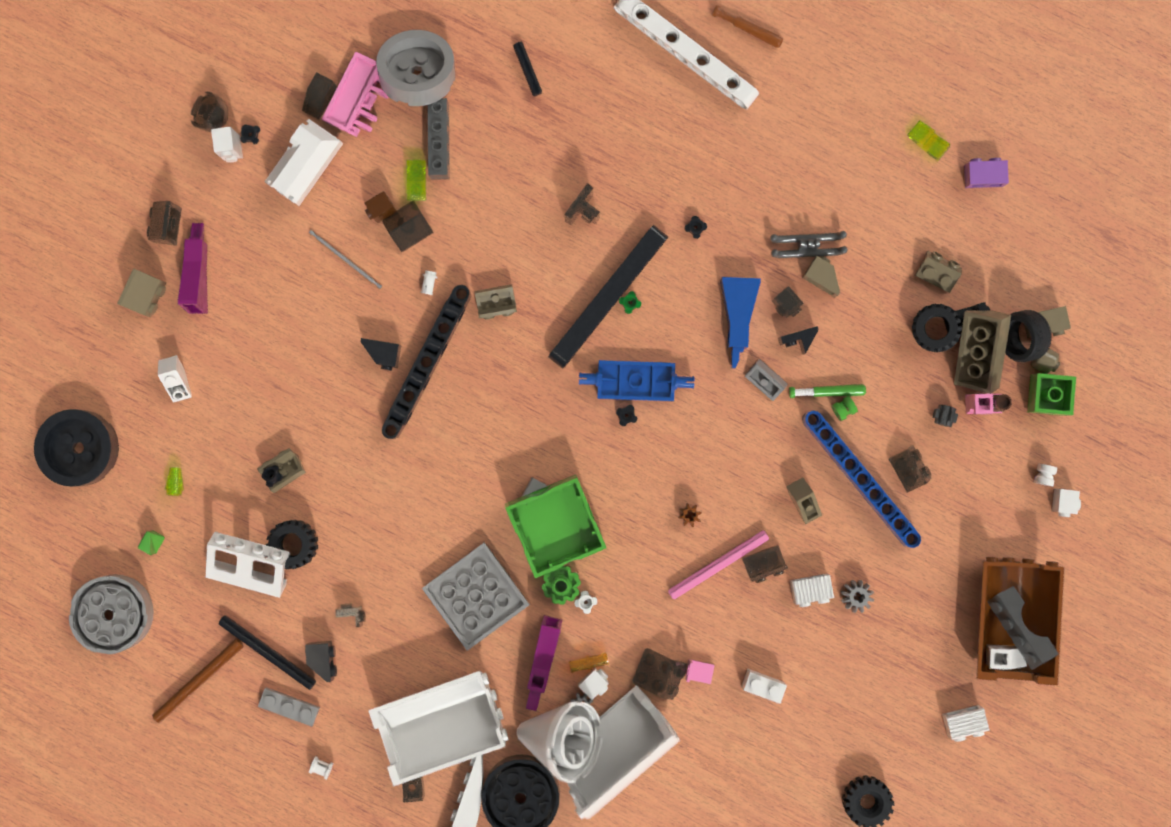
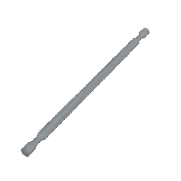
[309,230,382,289]

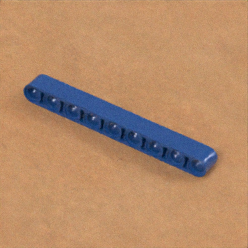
[802,411,921,548]

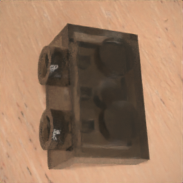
[889,446,931,493]
[742,545,788,583]

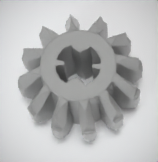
[841,580,874,613]

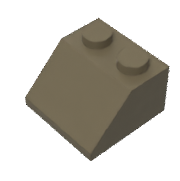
[117,268,166,317]

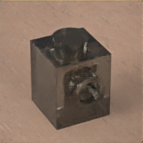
[772,286,804,318]

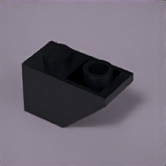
[305,641,337,682]

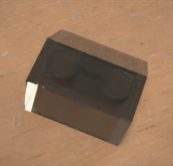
[147,201,182,246]

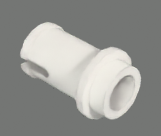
[420,270,438,295]

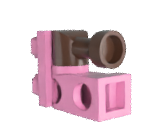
[965,394,1012,414]

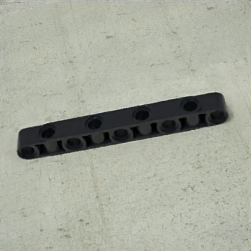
[382,285,471,439]

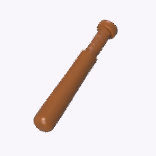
[712,5,783,48]

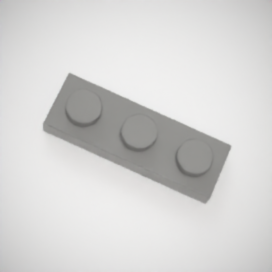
[258,687,320,727]

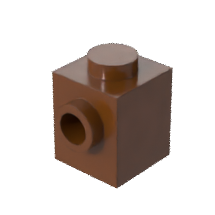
[364,191,397,223]

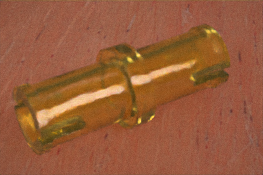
[569,652,609,673]

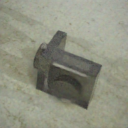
[335,603,366,627]

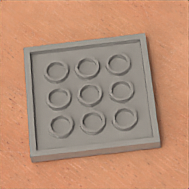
[422,542,530,651]

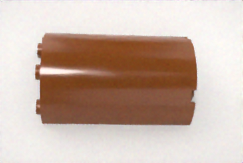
[976,557,1064,686]

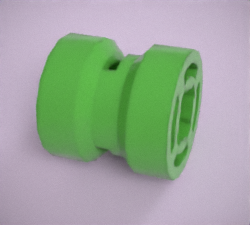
[831,396,858,421]

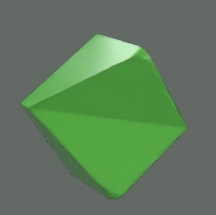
[138,530,165,555]

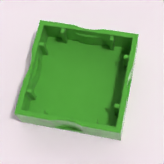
[505,474,606,578]

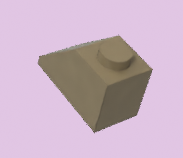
[803,256,840,298]
[786,478,822,524]

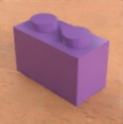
[964,158,1009,188]

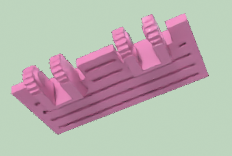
[322,52,388,137]

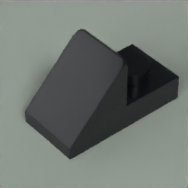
[778,326,819,355]

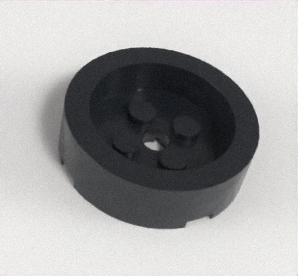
[34,409,119,487]
[481,755,560,827]

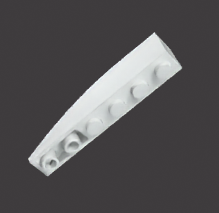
[450,755,484,827]

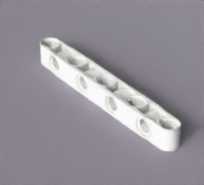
[614,0,759,109]

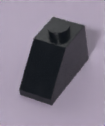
[360,338,401,371]

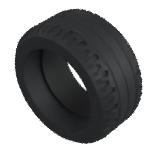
[1005,310,1052,362]

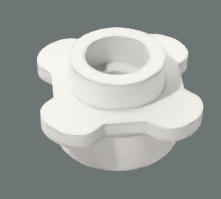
[574,591,597,614]

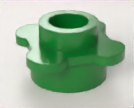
[619,291,642,314]

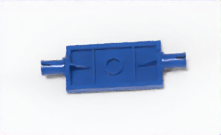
[579,360,695,401]

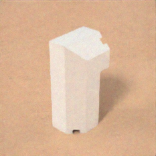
[265,119,343,206]

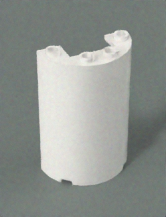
[368,671,509,786]
[567,685,680,819]

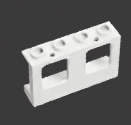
[205,532,290,598]

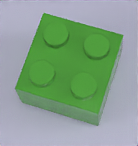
[1027,373,1076,416]

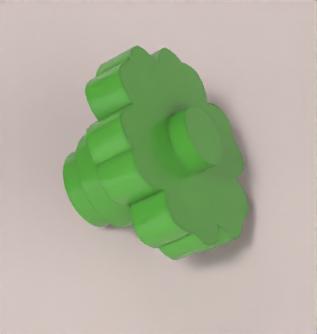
[542,566,581,605]

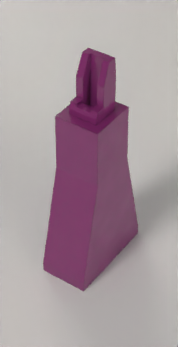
[178,223,208,314]
[526,615,563,711]

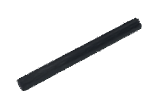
[218,615,316,690]

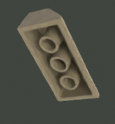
[954,311,1011,394]

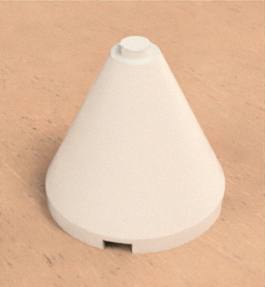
[517,701,602,783]

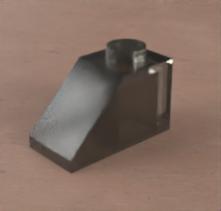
[302,72,337,120]

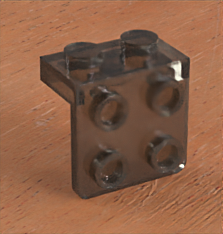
[633,648,687,700]

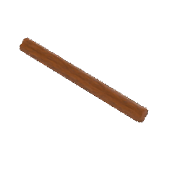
[152,639,244,723]

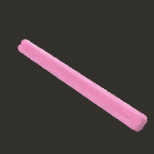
[668,530,769,599]

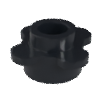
[240,124,260,145]
[684,216,707,239]
[616,405,638,426]
[262,465,283,487]

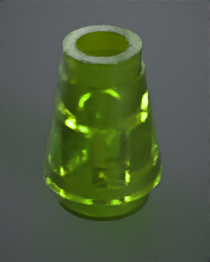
[164,467,184,496]

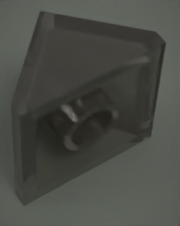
[382,200,434,252]

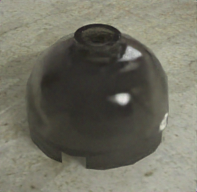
[191,91,228,132]

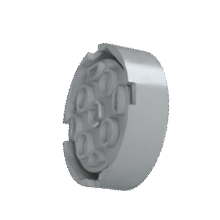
[376,30,456,106]
[69,574,154,654]

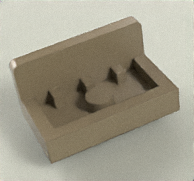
[916,251,962,293]
[475,284,517,320]
[257,448,306,493]

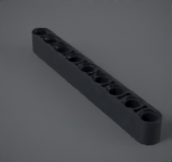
[548,225,669,369]

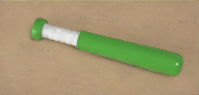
[789,384,866,398]

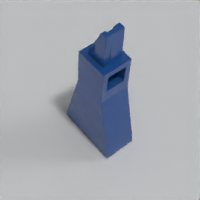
[720,277,761,369]

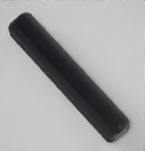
[513,42,542,97]

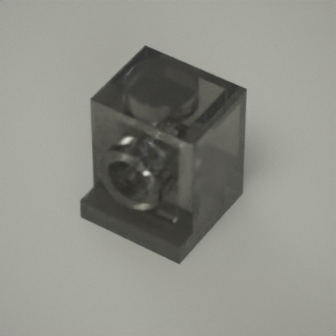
[402,776,425,803]

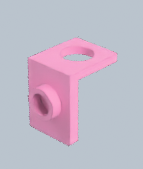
[685,659,714,684]

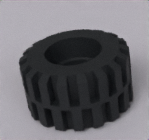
[912,304,962,352]
[266,520,319,569]

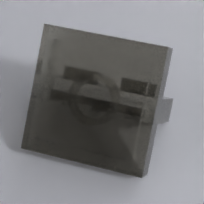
[564,183,600,225]

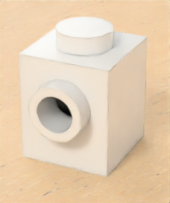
[1052,489,1081,517]
[578,667,609,700]

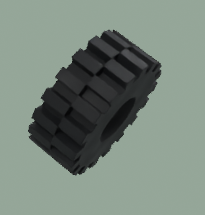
[842,775,894,827]

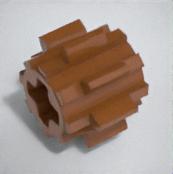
[678,503,702,527]

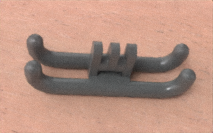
[770,231,848,258]

